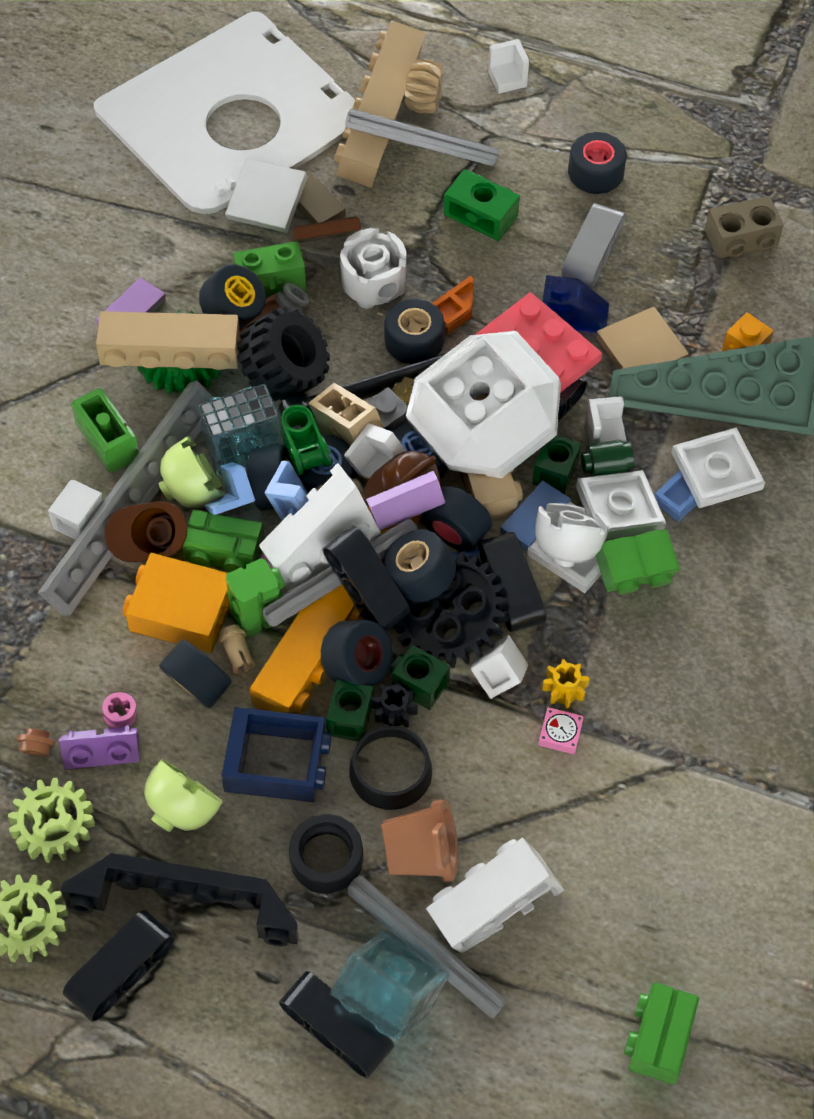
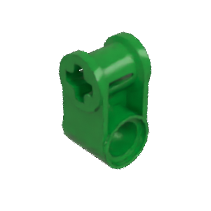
[281,405,332,477]

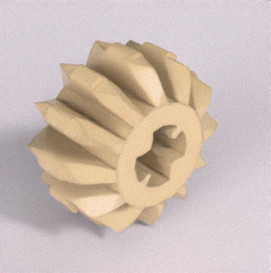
[405,59,444,114]

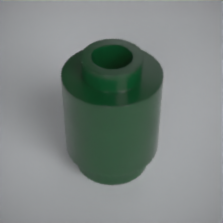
[581,439,634,477]

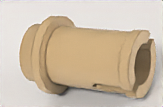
[218,624,255,674]

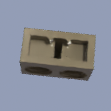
[704,196,784,259]

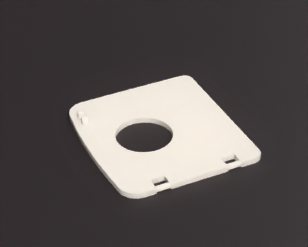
[94,12,355,214]

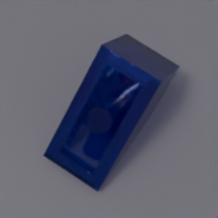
[542,275,609,333]

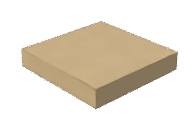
[596,307,689,369]

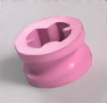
[102,692,137,728]

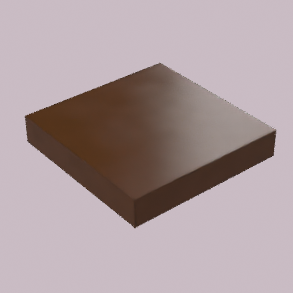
[289,216,361,243]

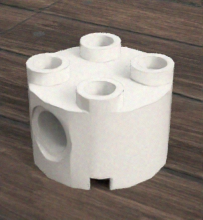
[340,228,407,309]

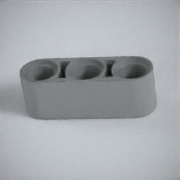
[561,203,626,288]

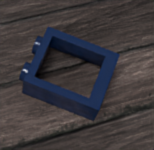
[222,707,332,803]

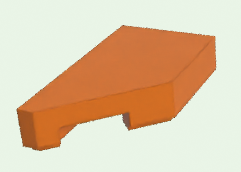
[432,276,474,335]

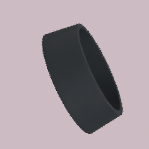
[349,726,432,810]

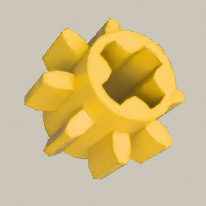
[542,659,589,708]

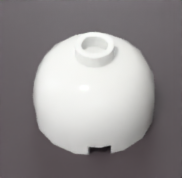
[535,503,609,567]

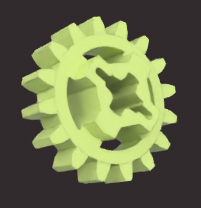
[8,778,95,863]
[0,874,69,962]

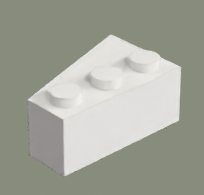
[259,463,381,591]
[426,837,565,954]

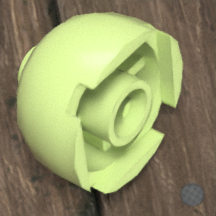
[158,436,225,509]
[144,759,223,832]

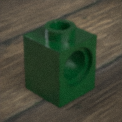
[532,436,581,495]
[390,645,450,710]
[326,679,373,742]

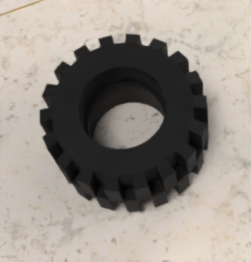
[237,307,330,402]

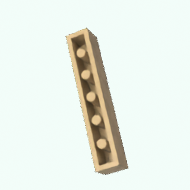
[334,20,426,188]

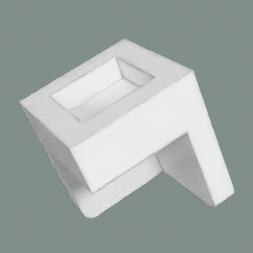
[488,39,529,94]
[585,396,626,444]
[344,423,406,479]
[48,480,103,540]
[470,635,528,699]

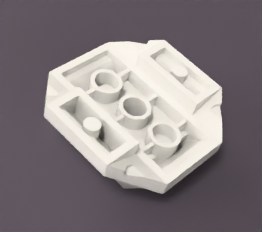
[406,331,561,478]

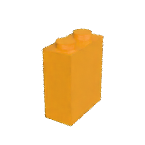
[123,553,230,653]

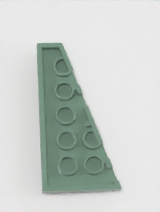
[609,336,814,436]

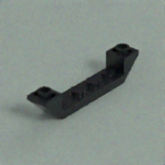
[61,853,299,947]

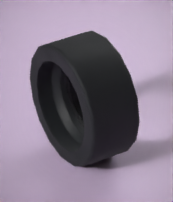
[289,814,363,894]

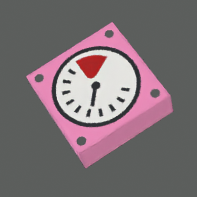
[538,707,584,755]

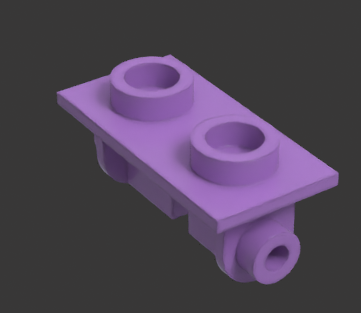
[59,725,140,769]

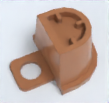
[381,799,459,882]

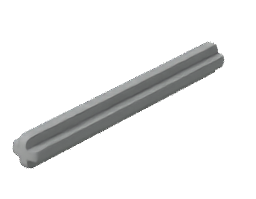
[345,109,498,166]
[262,519,418,627]
[347,876,506,1018]

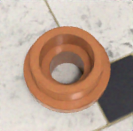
[17,728,55,757]

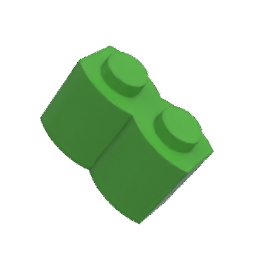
[596,529,680,595]

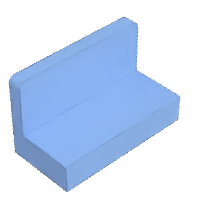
[265,461,309,521]
[203,462,255,515]

